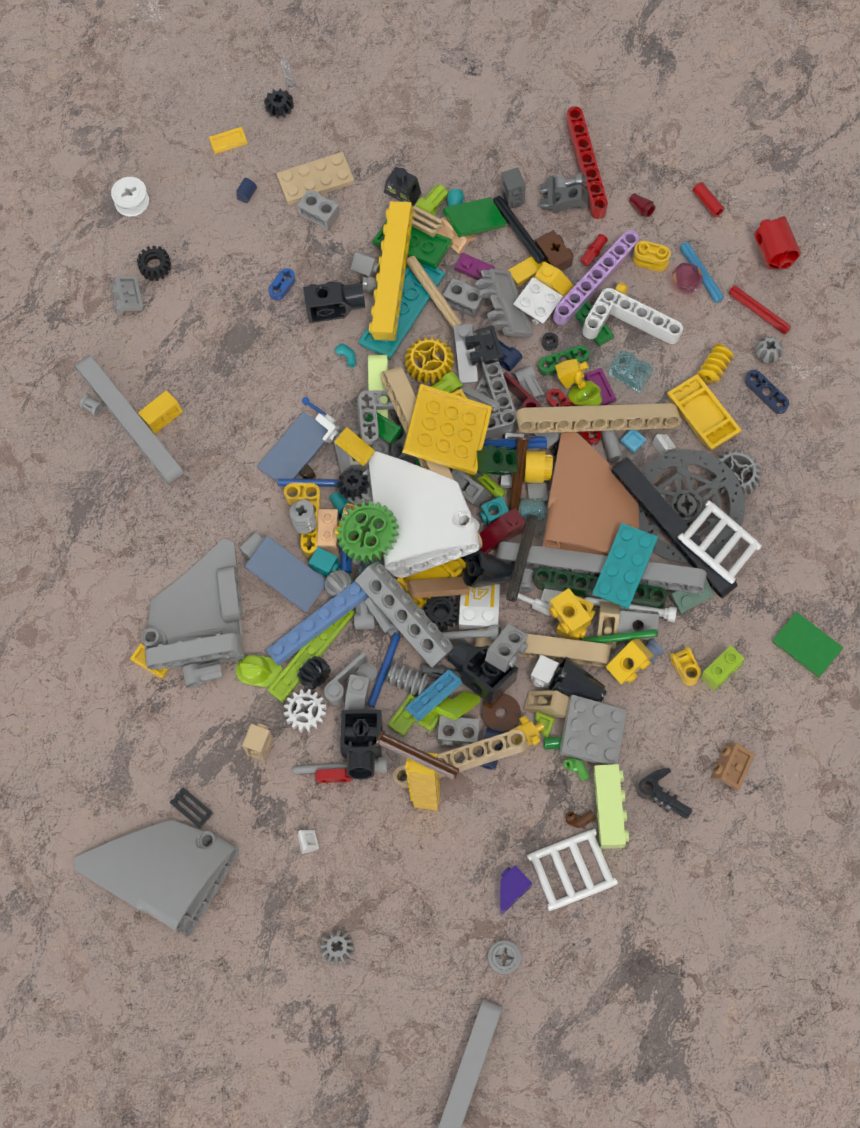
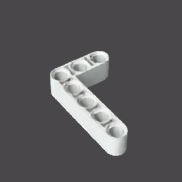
[582,288,683,344]

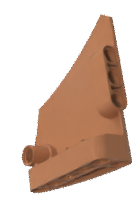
[543,432,639,556]

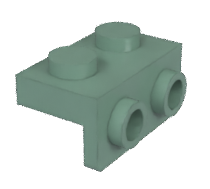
[666,579,714,614]

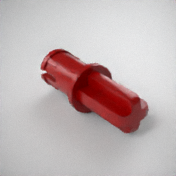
[580,234,608,266]

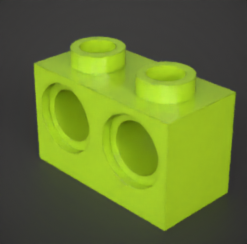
[701,645,745,691]

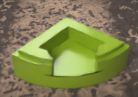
[535,712,555,738]

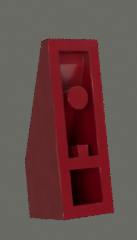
[479,508,526,553]

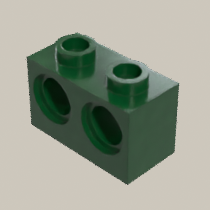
[477,445,518,476]

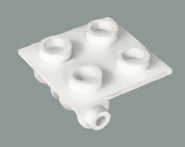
[513,277,563,325]

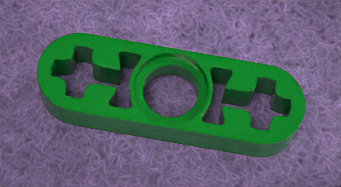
[538,346,590,376]

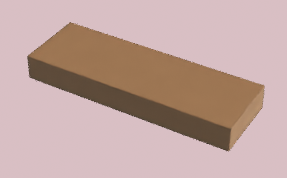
[407,577,469,598]

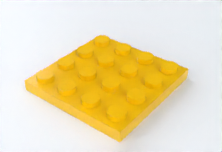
[402,384,492,475]

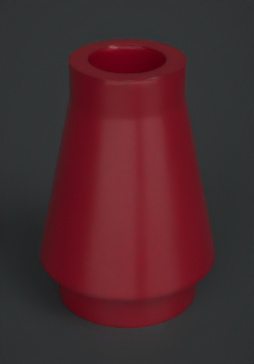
[629,193,656,217]

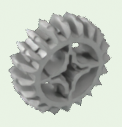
[710,448,762,498]

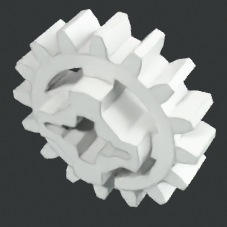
[284,689,327,733]

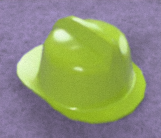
[568,381,602,406]
[236,655,282,687]

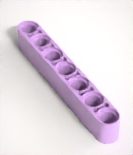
[553,230,639,325]

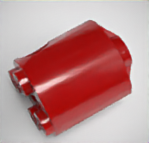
[754,216,801,270]

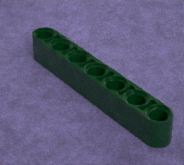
[534,567,667,609]

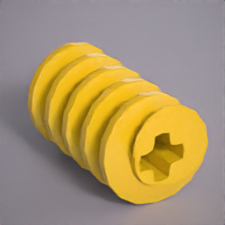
[697,343,734,384]

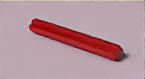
[729,286,791,334]

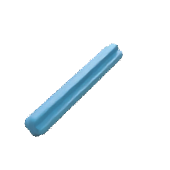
[680,242,724,303]

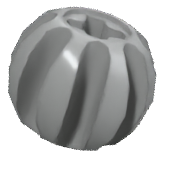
[755,336,783,364]
[325,570,353,598]

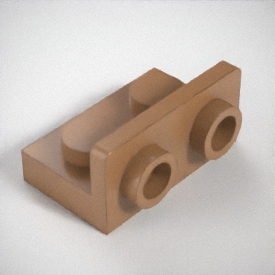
[711,743,755,790]

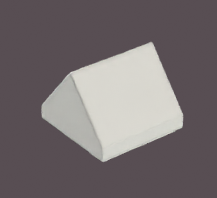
[652,434,677,456]
[297,830,319,854]

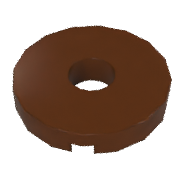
[482,694,521,732]

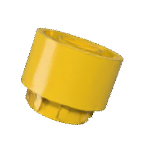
[525,450,553,484]

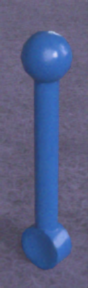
[302,397,333,417]

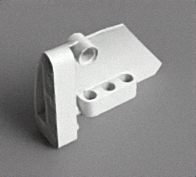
[368,451,480,578]

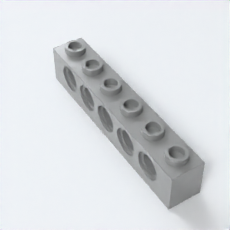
[355,561,454,668]

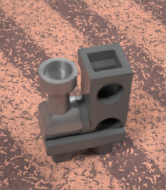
[540,172,588,213]

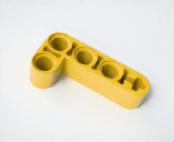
[284,483,321,559]

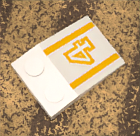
[459,576,500,631]

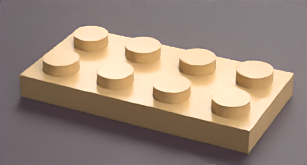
[276,152,355,205]

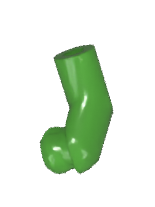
[563,757,590,782]

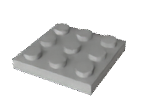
[559,695,627,765]

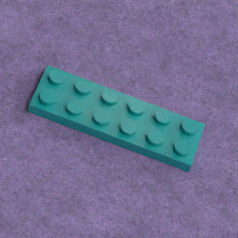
[359,263,445,361]

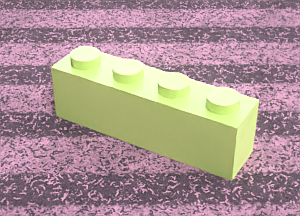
[593,764,629,849]

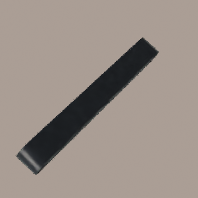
[611,457,738,599]

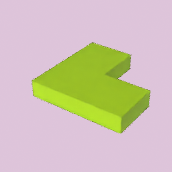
[432,691,480,720]
[387,694,442,737]

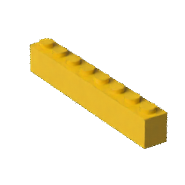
[369,201,414,341]
[405,752,440,811]

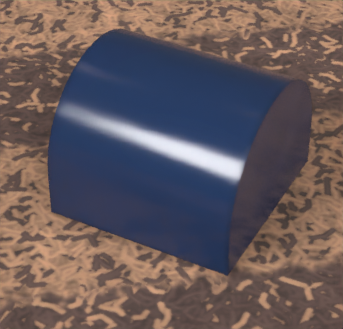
[237,177,257,203]

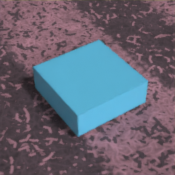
[620,430,647,454]

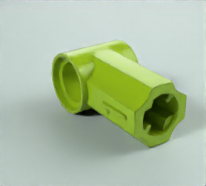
[415,184,448,216]
[431,371,464,393]

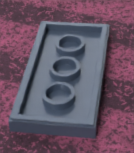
[257,411,328,488]
[244,536,325,613]

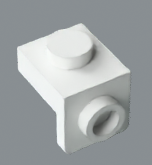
[315,413,342,443]

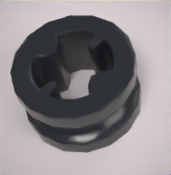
[542,332,559,351]

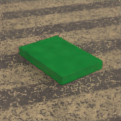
[443,197,507,238]
[772,612,843,678]

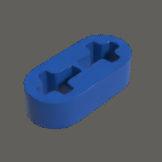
[269,268,295,301]

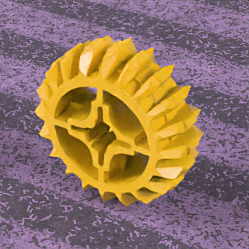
[405,336,454,385]

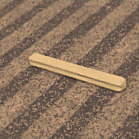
[407,256,462,329]

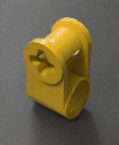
[669,646,701,686]

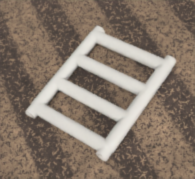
[678,500,762,584]
[527,829,618,911]

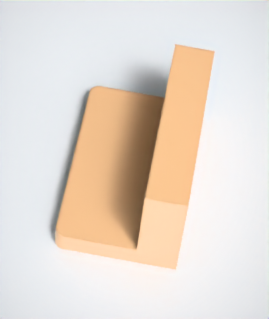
[437,217,478,254]

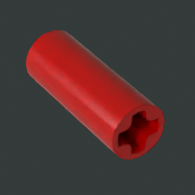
[692,182,725,217]

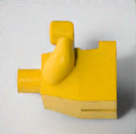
[555,359,589,389]
[510,715,545,747]

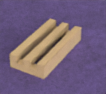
[412,206,444,237]

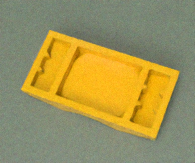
[667,374,742,451]
[397,557,466,609]

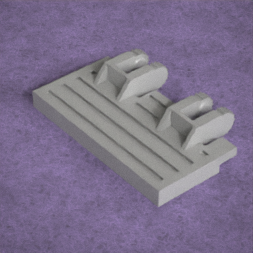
[475,269,534,338]

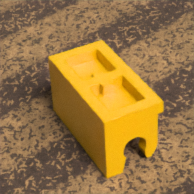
[138,390,183,435]

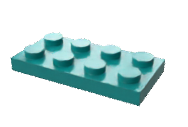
[592,523,658,610]

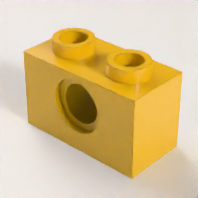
[548,588,592,637]
[606,639,654,684]

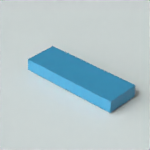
[405,669,462,722]

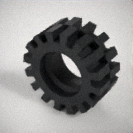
[137,246,171,281]
[423,596,459,631]

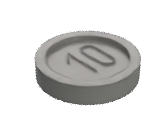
[358,663,377,683]

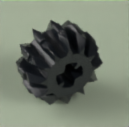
[264,88,294,119]
[337,468,370,501]
[297,656,331,690]

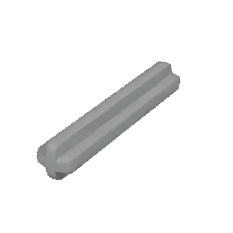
[459,386,500,412]

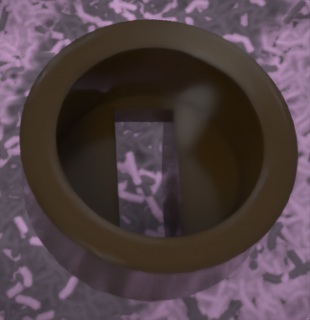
[300,464,316,479]

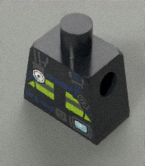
[384,167,422,206]

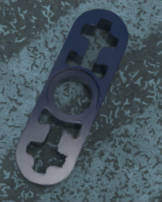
[745,370,789,414]

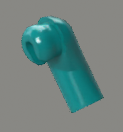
[335,344,357,368]

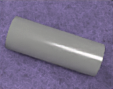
[600,430,623,462]

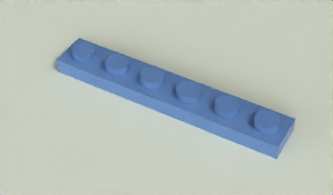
[266,581,369,666]

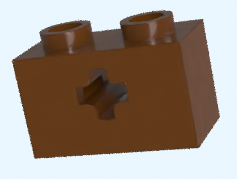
[535,230,574,271]

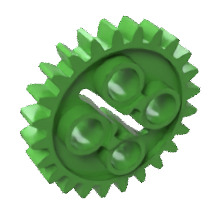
[337,501,399,563]

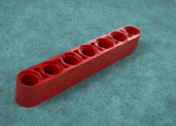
[566,106,608,219]

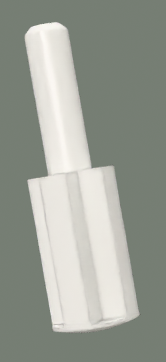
[516,593,551,616]

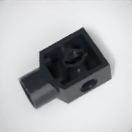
[303,281,365,323]
[448,640,518,705]
[340,710,383,780]

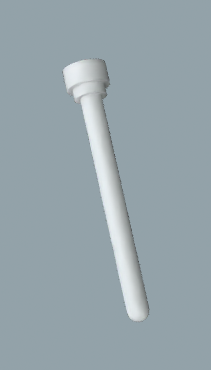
[584,597,677,623]

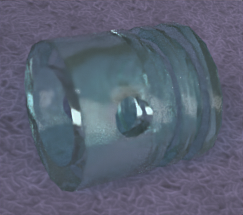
[520,498,545,522]

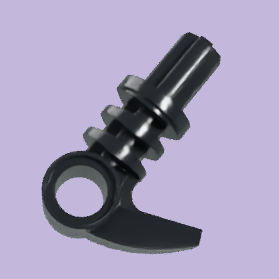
[637,768,692,819]

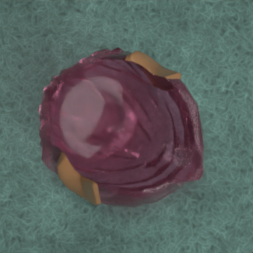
[672,262,703,294]

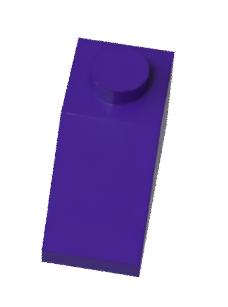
[500,865,532,914]

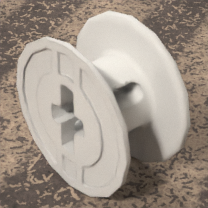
[111,177,149,217]

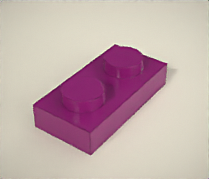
[455,253,495,280]

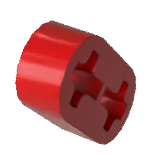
[315,769,353,783]

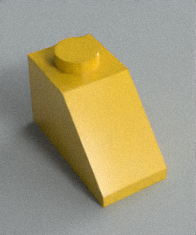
[535,262,574,299]

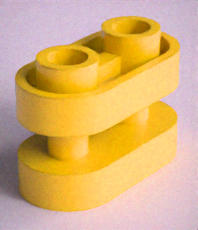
[633,241,671,272]

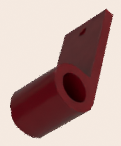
[503,372,540,408]

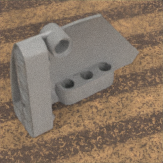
[141,538,245,670]
[75,820,240,936]

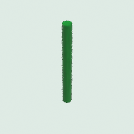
[582,629,658,643]

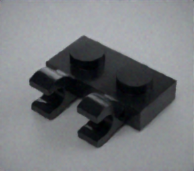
[465,325,504,366]

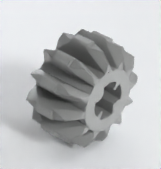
[320,930,355,966]

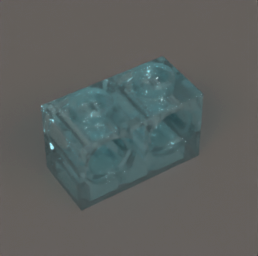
[608,350,653,393]

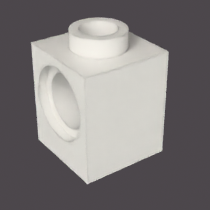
[530,655,559,689]

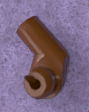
[565,810,596,828]

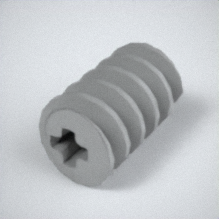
[289,499,317,534]
[386,661,430,696]

